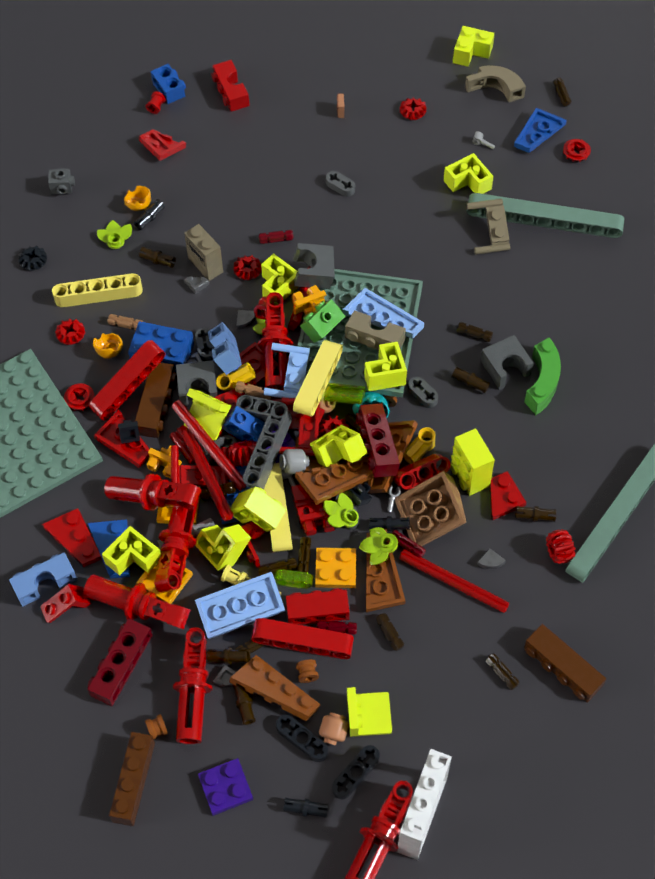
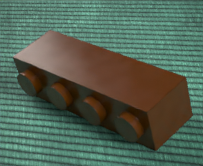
[135,363,177,438]
[524,624,607,703]
[109,732,155,827]

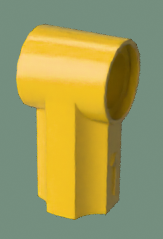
[216,363,256,392]
[403,427,435,464]

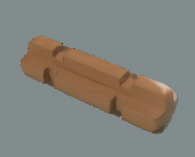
[108,314,143,330]
[235,381,271,400]

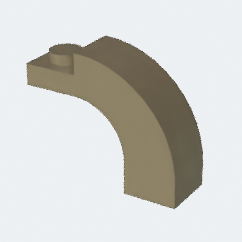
[465,65,526,102]

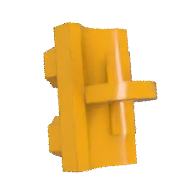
[291,285,327,315]
[147,445,182,479]

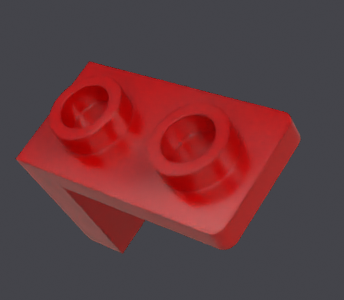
[241,521,265,568]
[41,584,91,623]

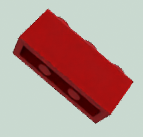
[286,588,350,625]

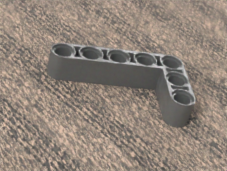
[236,395,292,489]

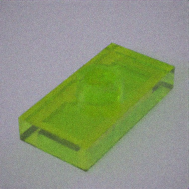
[324,383,366,404]

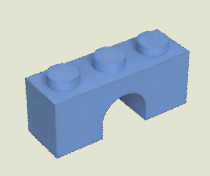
[208,322,242,375]
[9,552,78,607]

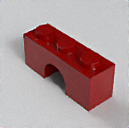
[211,60,250,112]

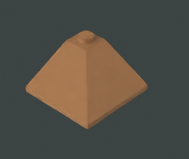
[395,471,466,546]

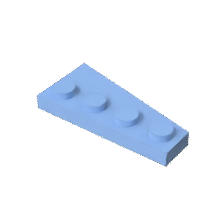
[343,288,424,339]

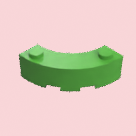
[524,337,561,416]

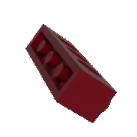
[355,404,400,478]
[87,618,153,706]

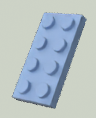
[195,572,286,639]

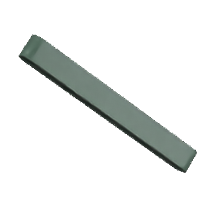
[466,193,624,238]
[565,444,655,583]

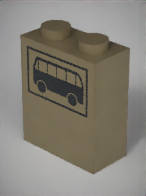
[184,224,223,281]

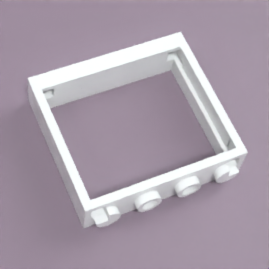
[397,749,452,860]

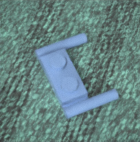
[264,343,310,398]

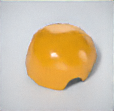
[124,186,151,211]
[93,333,123,359]

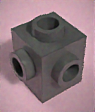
[48,168,75,194]

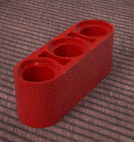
[393,454,451,490]

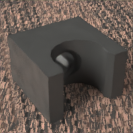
[293,243,335,289]
[480,335,534,390]
[176,360,218,408]

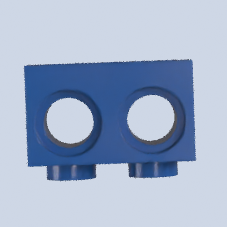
[151,64,186,104]
[222,406,265,442]

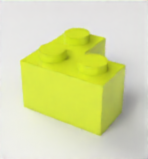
[453,26,494,67]
[444,153,493,194]
[261,253,299,306]
[364,342,407,391]
[310,425,368,468]
[230,486,287,532]
[195,524,251,571]
[102,526,161,576]

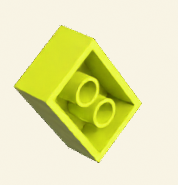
[450,428,495,496]

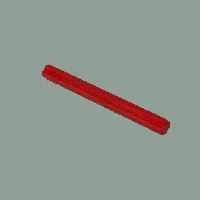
[172,400,246,491]
[182,429,233,521]
[399,549,509,613]

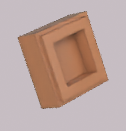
[337,94,344,118]

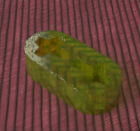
[275,570,313,589]

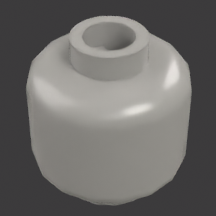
[279,449,309,474]

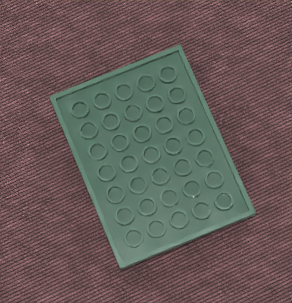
[298,269,423,398]
[0,349,103,518]

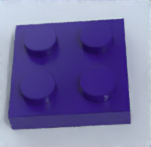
[198,758,253,816]

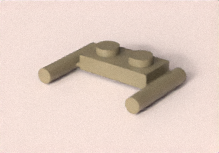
[467,198,510,255]

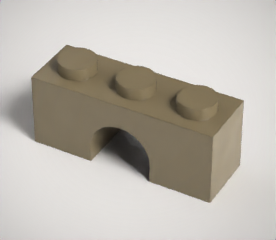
[345,310,406,350]

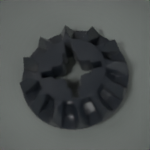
[18,245,47,271]

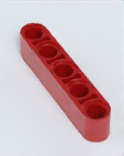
[89,340,166,420]
[251,618,354,659]

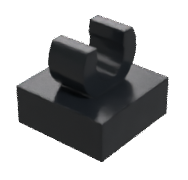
[118,419,140,444]
[344,482,372,506]

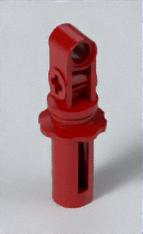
[258,292,293,390]
[104,473,202,511]
[154,498,199,593]
[84,574,191,629]
[173,627,213,744]
[345,781,413,879]

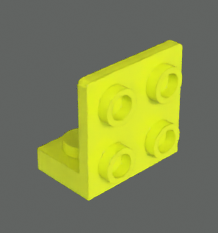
[184,389,231,440]
[347,687,392,737]

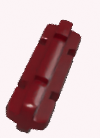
[259,230,294,244]
[392,530,426,557]
[317,620,357,635]

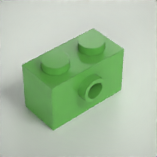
[300,299,345,343]

